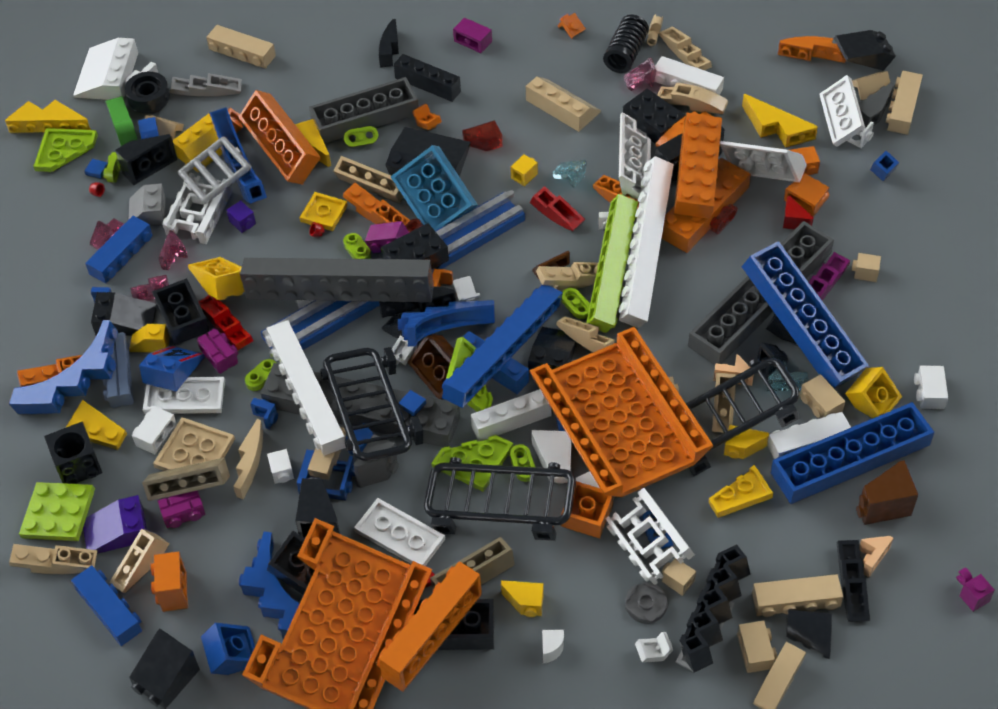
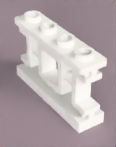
[162,173,232,244]
[605,488,695,585]

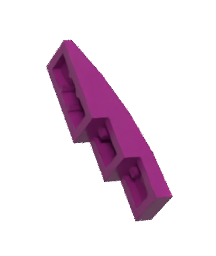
[809,252,850,300]

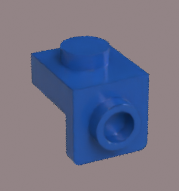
[250,398,278,429]

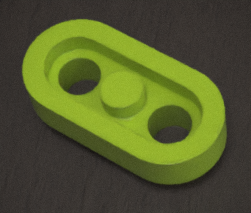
[344,126,378,147]
[103,152,121,183]
[343,233,371,259]
[561,288,590,319]
[245,359,277,391]
[510,444,535,482]

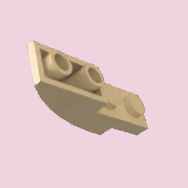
[657,83,728,114]
[536,262,598,290]
[9,544,97,574]

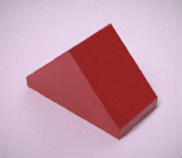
[783,196,814,230]

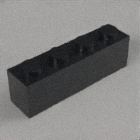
[394,54,461,102]

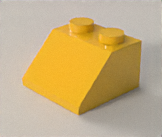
[845,367,902,419]

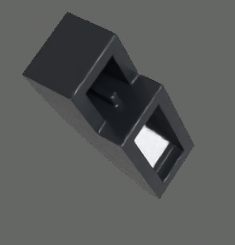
[379,19,399,67]

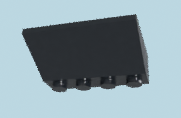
[385,127,471,177]

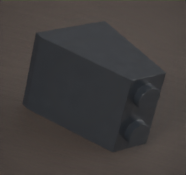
[295,477,340,538]
[129,629,200,709]

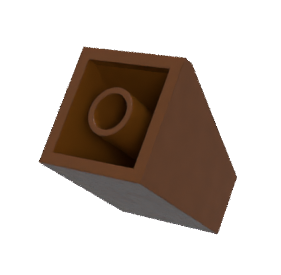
[856,460,918,525]

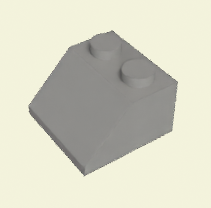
[129,183,166,226]

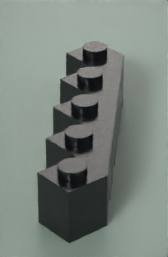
[679,544,751,673]

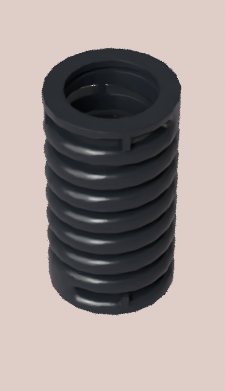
[603,14,649,73]

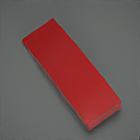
[530,186,585,231]

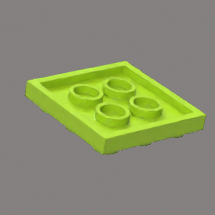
[19,482,95,541]

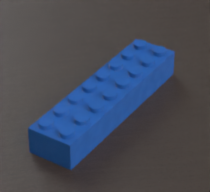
[742,241,869,389]
[770,402,934,504]

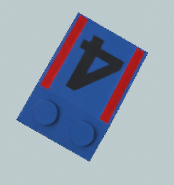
[139,346,205,391]

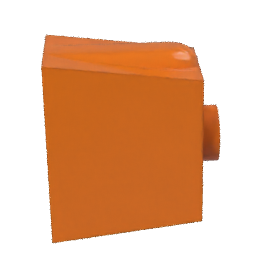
[784,174,829,217]

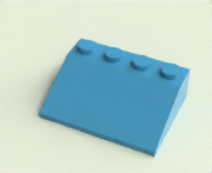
[391,145,478,231]

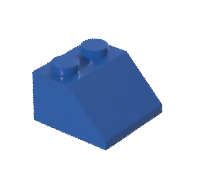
[201,622,255,675]

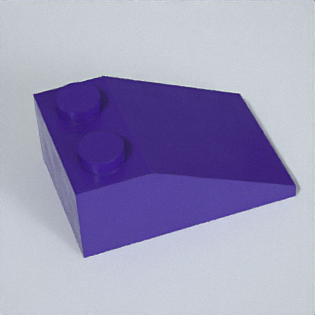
[83,495,147,554]

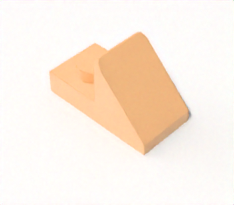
[713,354,754,386]
[859,536,894,577]

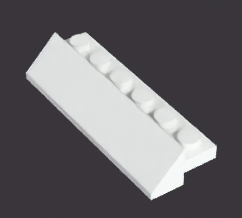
[619,112,651,199]

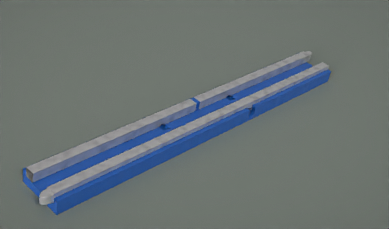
[261,190,525,358]

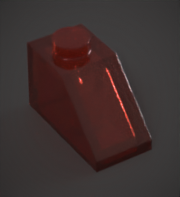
[462,120,503,151]

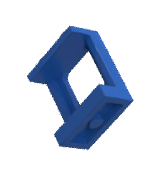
[297,449,356,501]

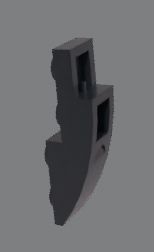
[379,286,456,318]

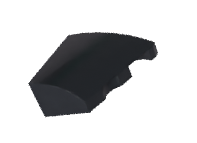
[786,610,832,659]

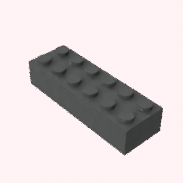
[309,77,419,144]

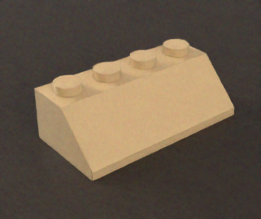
[526,77,600,132]

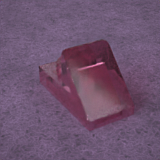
[623,57,657,91]
[90,218,124,250]
[159,230,188,270]

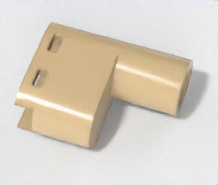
[647,14,663,46]

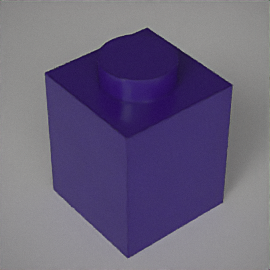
[226,200,256,233]

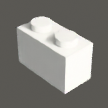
[914,366,948,409]
[132,406,177,455]

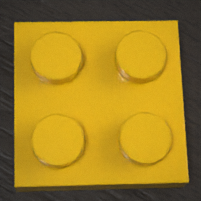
[299,192,348,231]

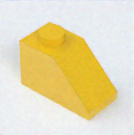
[129,324,170,353]
[724,425,769,459]
[501,580,544,617]

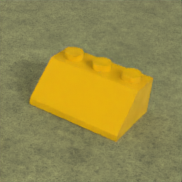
[173,113,222,172]

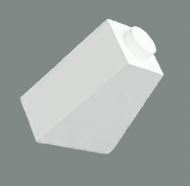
[532,430,572,484]

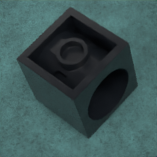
[44,421,103,484]

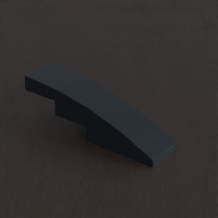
[836,540,870,622]

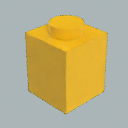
[510,154,538,187]

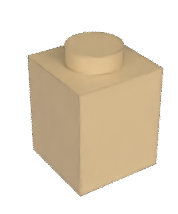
[852,253,881,282]
[662,558,696,596]

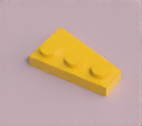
[66,400,127,450]
[709,465,773,518]

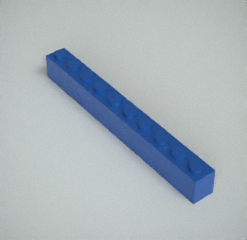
[442,285,563,408]

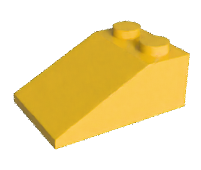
[188,257,245,300]

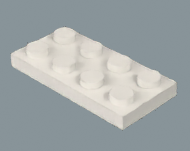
[819,75,865,147]
[143,377,225,414]
[354,498,445,566]

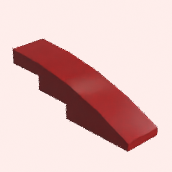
[198,295,253,351]

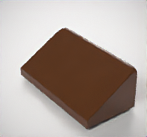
[532,251,570,279]

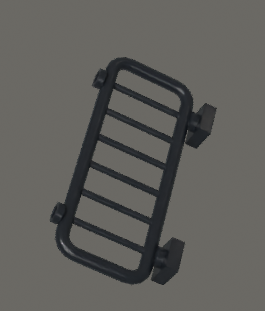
[320,347,424,461]
[686,358,800,476]
[424,457,576,541]

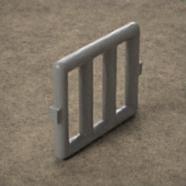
[178,137,251,204]

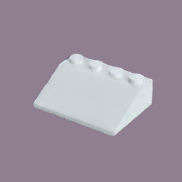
[73,38,138,100]
[720,141,807,183]

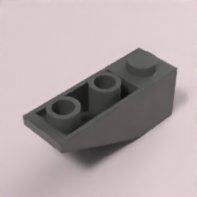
[858,82,894,128]

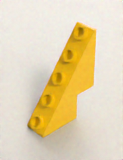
[742,94,818,148]
[5,100,91,133]

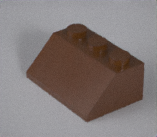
[407,334,454,400]

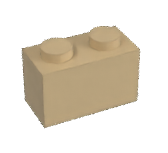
[800,374,845,418]
[737,621,777,673]

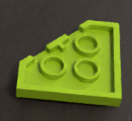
[33,128,98,172]
[446,337,493,412]
[431,435,513,492]

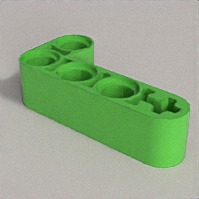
[106,96,138,146]

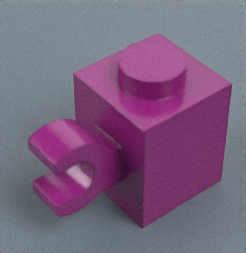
[956,567,995,612]

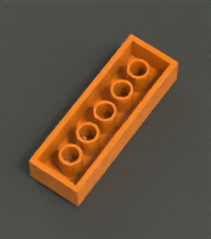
[238,90,321,185]
[674,113,722,219]
[661,158,751,253]
[379,561,482,692]

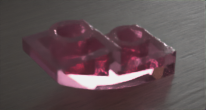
[130,275,169,301]

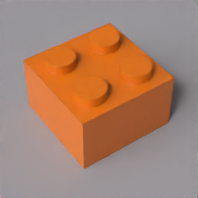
[561,481,614,539]
[151,551,188,612]

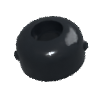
[125,71,170,114]

